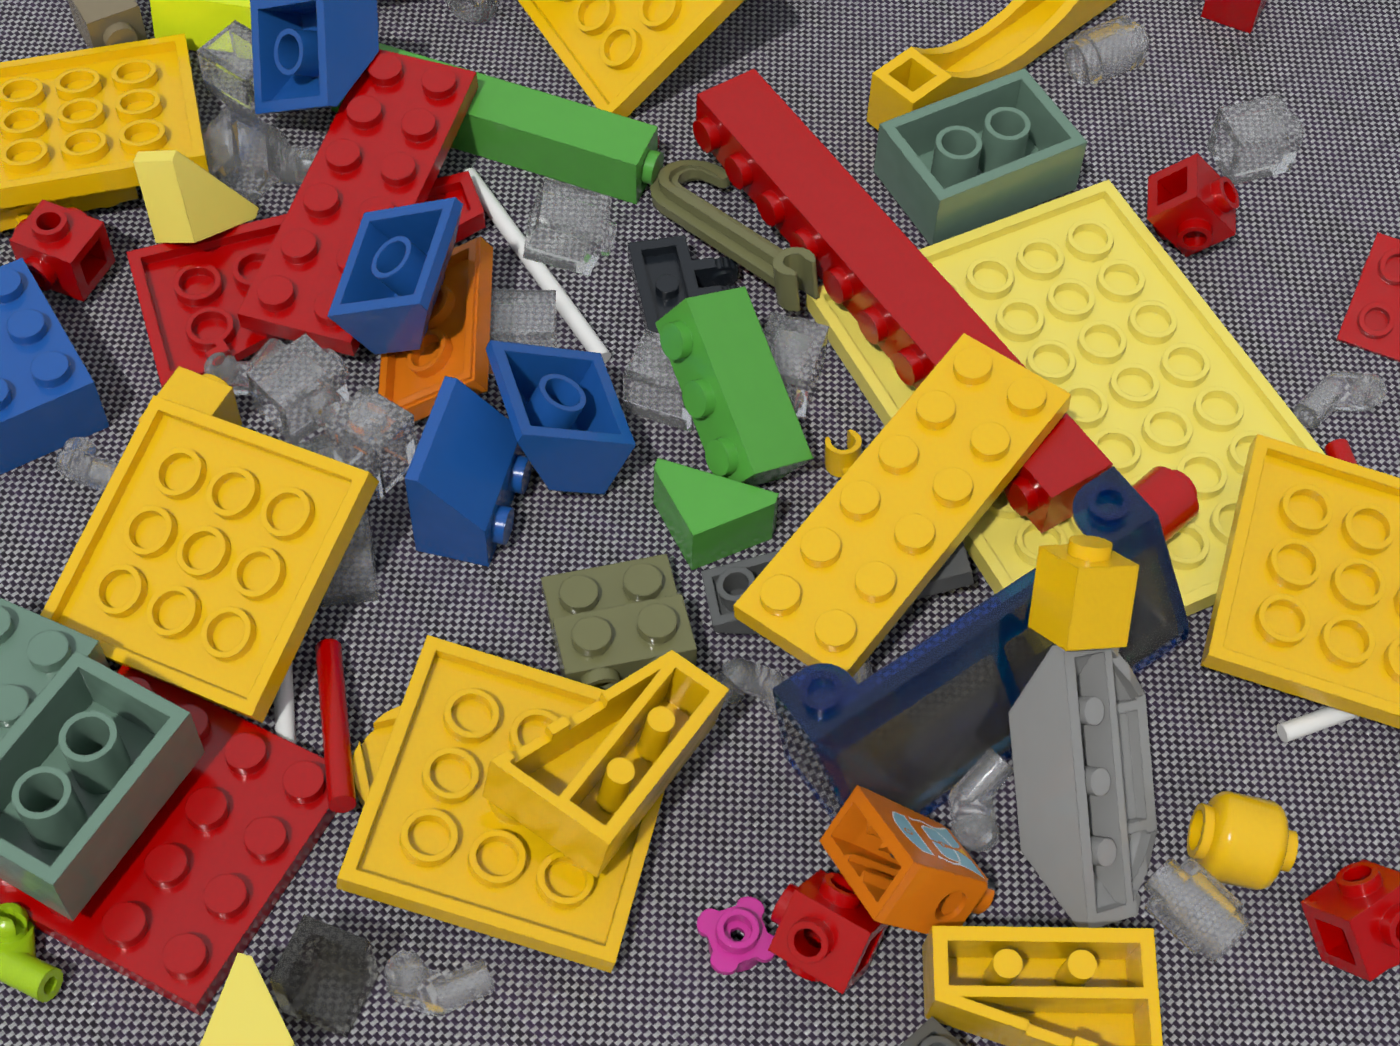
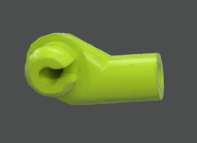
[0,903,63,1003]

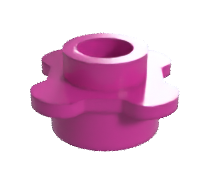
[697,896,776,975]

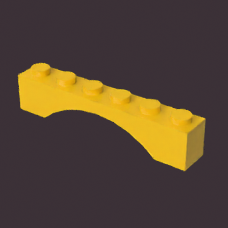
[866,0,1118,131]

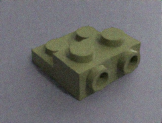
[541,554,697,690]

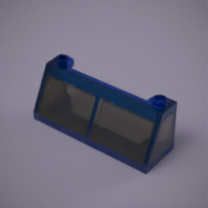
[772,466,1190,820]

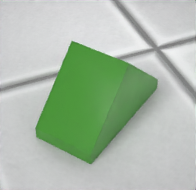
[653,458,779,570]

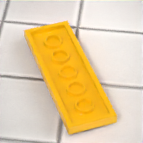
[733,333,1071,689]

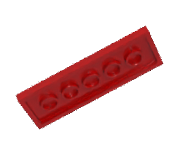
[237,49,478,356]

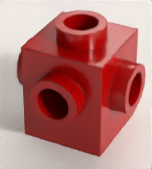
[1147,153,1240,257]
[9,199,116,302]
[1300,859,1400,982]
[768,869,888,994]

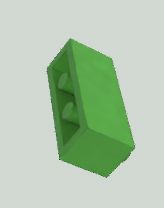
[655,286,813,486]

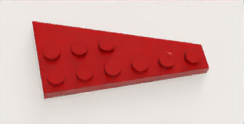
[126,171,486,388]

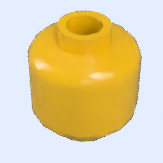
[1187,791,1298,890]

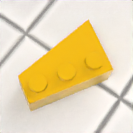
[482,650,729,878]
[922,926,1163,1046]

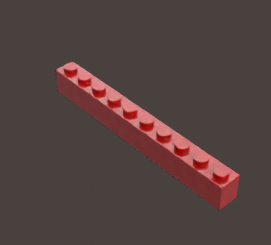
[693,69,1113,534]

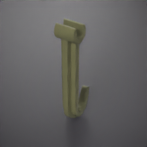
[650,160,819,312]

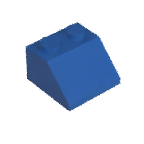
[250,0,379,115]
[327,197,463,355]
[485,340,636,495]
[404,376,532,567]

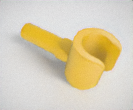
[824,429,862,478]

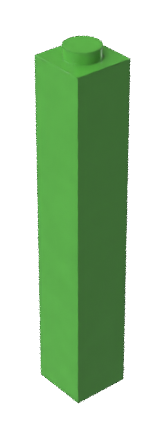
[331,43,664,205]

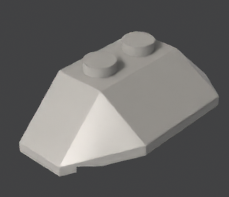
[1008,644,1157,928]

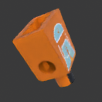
[819,785,995,934]

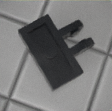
[628,235,740,348]

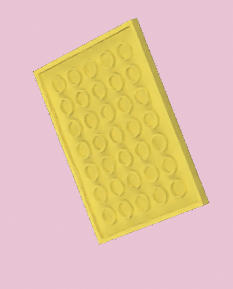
[806,180,1326,663]

